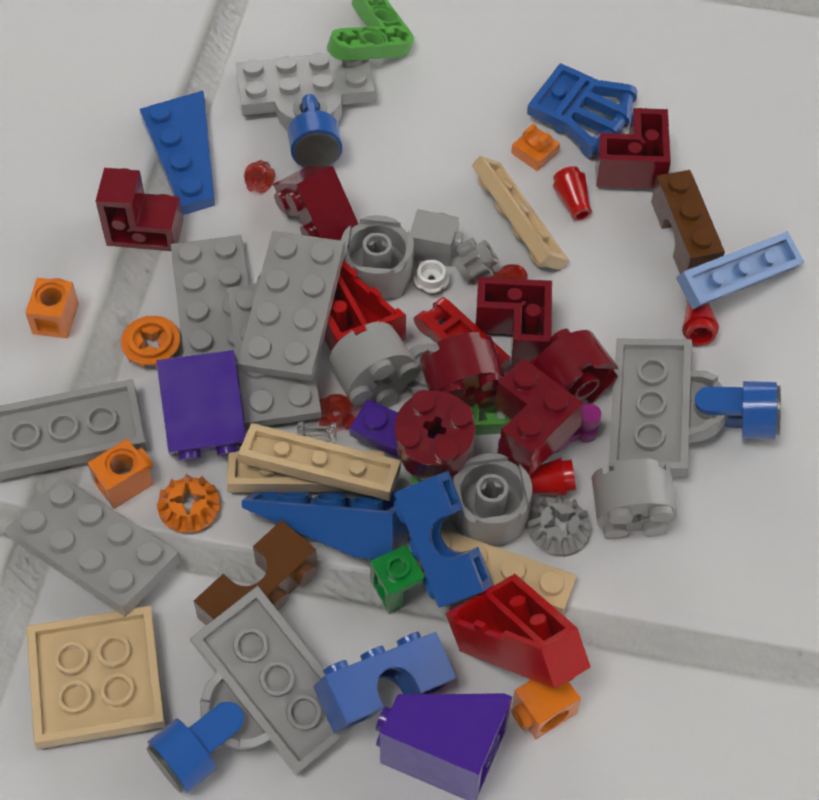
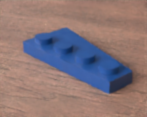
[139,91,215,215]

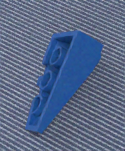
[242,492,409,563]

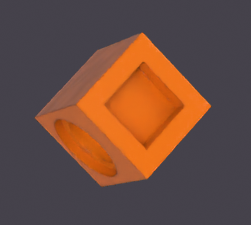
[25,277,79,339]
[87,439,153,509]
[511,680,581,739]

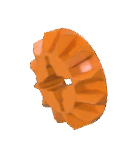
[121,316,180,369]
[156,473,220,533]

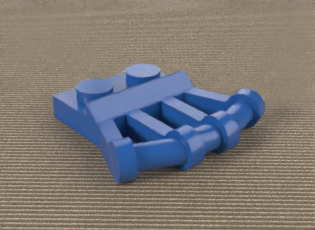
[527,63,638,158]

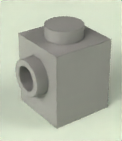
[410,209,464,267]

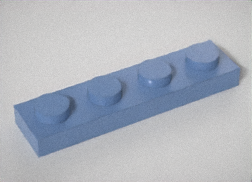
[676,231,804,310]

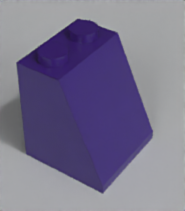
[156,350,246,461]
[375,693,512,800]

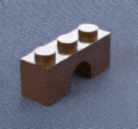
[651,170,725,274]
[193,520,318,625]

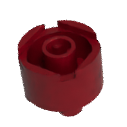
[529,328,619,404]
[420,332,505,408]
[395,390,475,480]

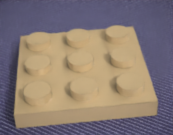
[26,605,166,749]

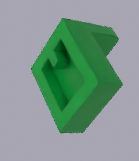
[370,545,424,614]

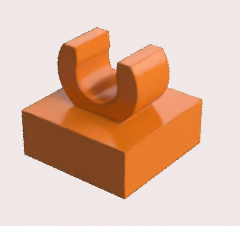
[511,123,560,171]

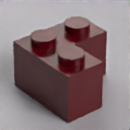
[595,108,671,189]
[273,165,359,241]
[95,167,184,251]
[475,277,552,365]
[495,358,584,476]

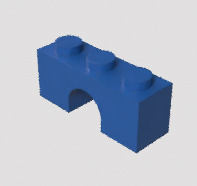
[394,471,494,608]
[313,631,457,734]

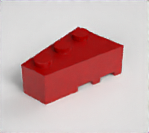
[324,260,406,351]
[445,573,591,689]

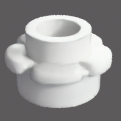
[414,260,449,294]

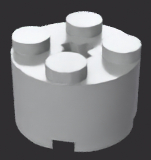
[341,215,414,299]
[329,322,420,408]
[451,453,532,546]
[591,458,677,539]

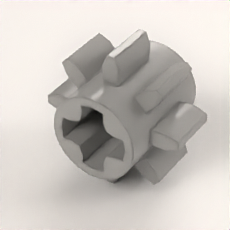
[454,237,499,282]

